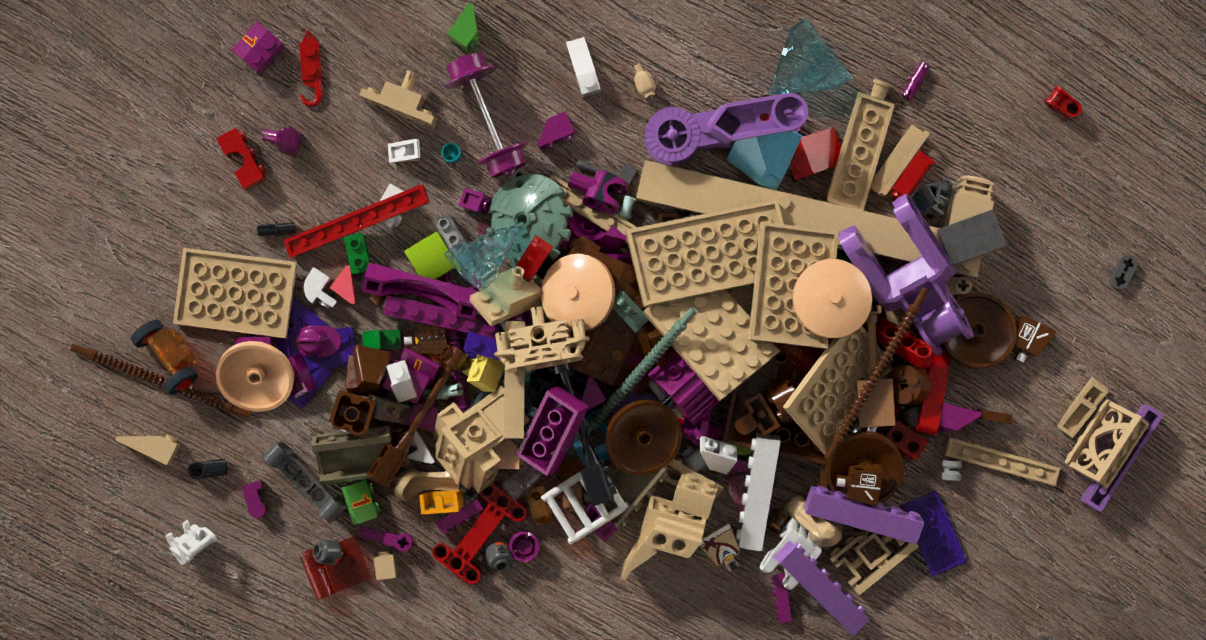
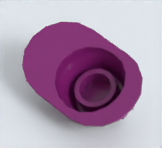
[295,326,341,357]

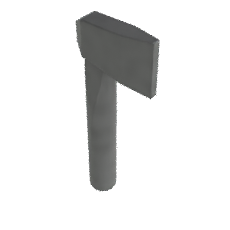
[576,160,637,187]

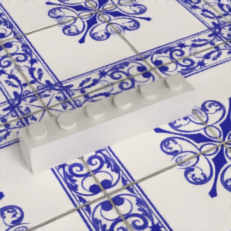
[736,433,780,551]

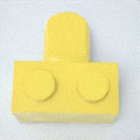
[462,354,505,392]

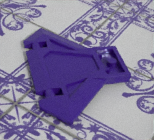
[277,297,355,409]

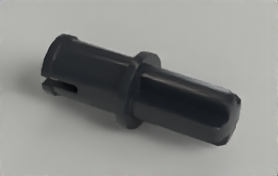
[257,222,296,237]

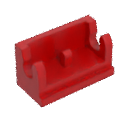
[515,235,553,283]

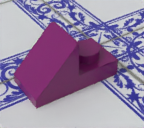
[584,503,618,542]

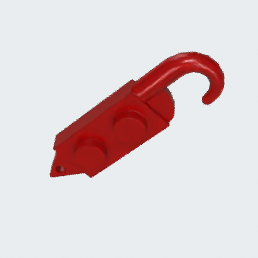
[299,30,323,107]

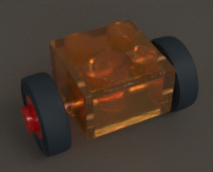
[131,319,198,395]

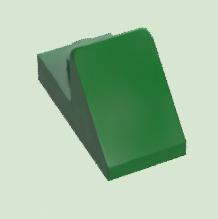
[362,329,402,350]

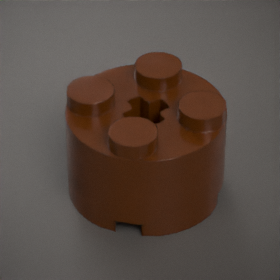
[887,365,932,404]
[766,378,796,423]

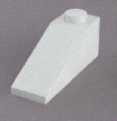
[566,37,601,97]

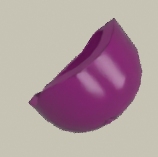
[509,532,540,562]

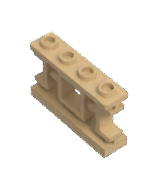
[828,529,919,595]

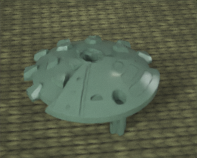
[486,174,573,268]

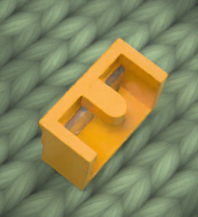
[419,489,464,514]

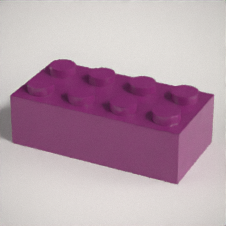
[516,386,589,476]

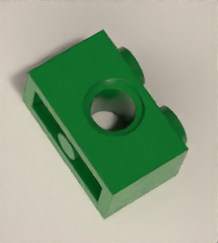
[344,233,371,276]

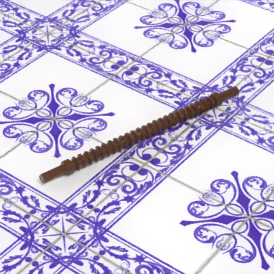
[824,287,929,461]
[70,344,252,419]

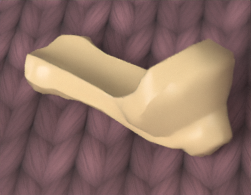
[394,471,460,501]
[783,495,842,547]

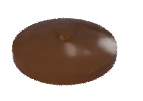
[942,293,1017,369]
[605,400,682,476]
[826,431,904,503]

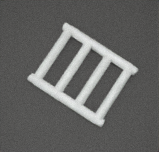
[541,459,630,545]

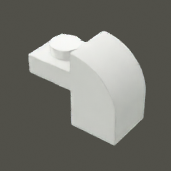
[304,267,339,309]

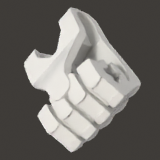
[760,518,822,590]

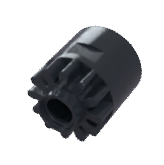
[527,367,563,409]

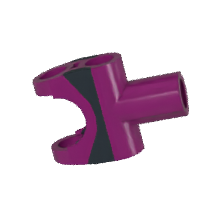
[567,170,629,215]

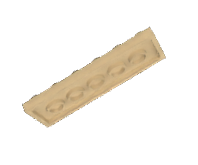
[825,92,895,211]

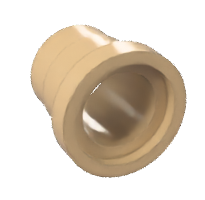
[870,79,892,100]

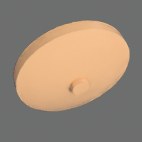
[541,254,615,332]
[792,259,872,339]
[216,341,294,412]

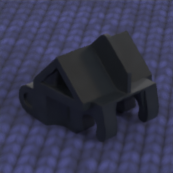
[910,179,952,226]

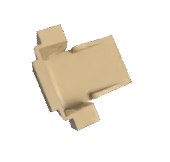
[433,385,530,494]
[621,495,706,580]

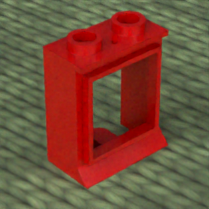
[888,150,937,201]

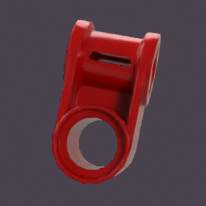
[1044,86,1082,120]

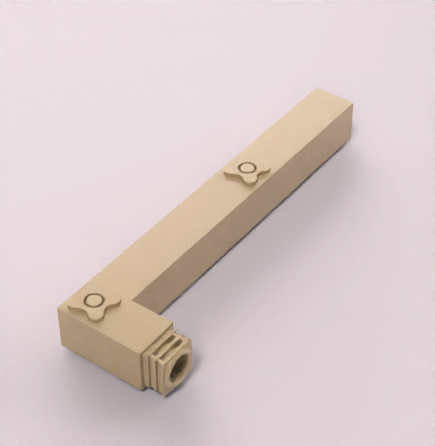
[636,160,995,279]

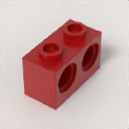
[884,420,929,461]

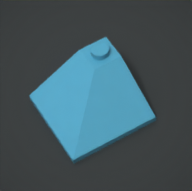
[727,131,802,191]

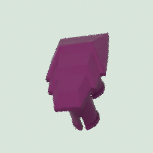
[261,126,301,155]

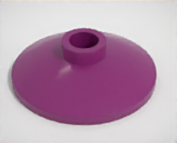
[569,213,607,242]

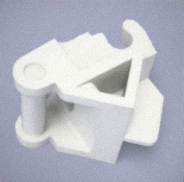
[166,520,217,566]

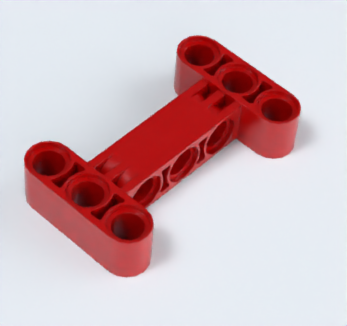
[432,483,527,584]

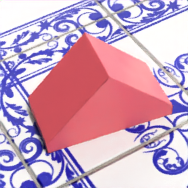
[330,265,357,305]

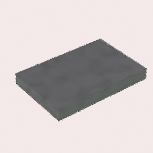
[937,209,1007,266]

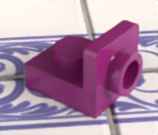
[458,188,492,215]

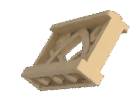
[1065,399,1149,489]

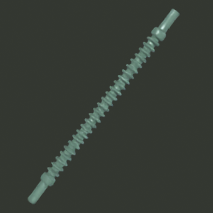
[579,307,698,438]

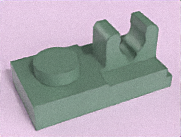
[613,290,649,333]

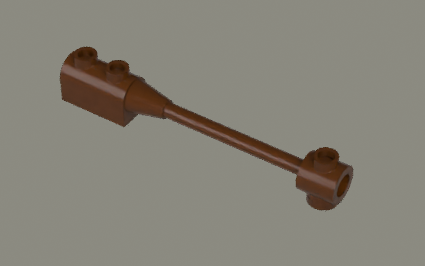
[367,345,470,488]

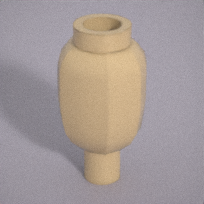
[634,64,656,99]

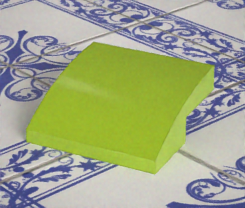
[404,231,458,280]

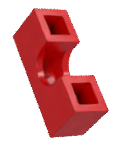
[216,128,266,191]

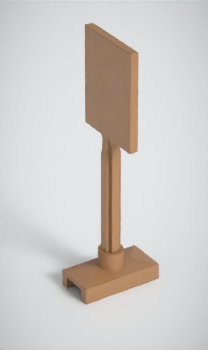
[857,304,895,427]

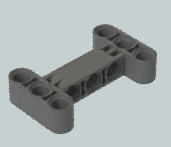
[262,441,348,523]

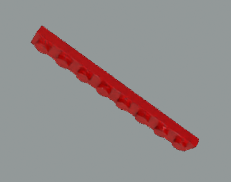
[283,184,430,258]

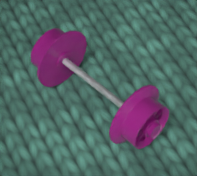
[446,53,528,178]

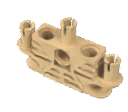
[494,307,590,373]

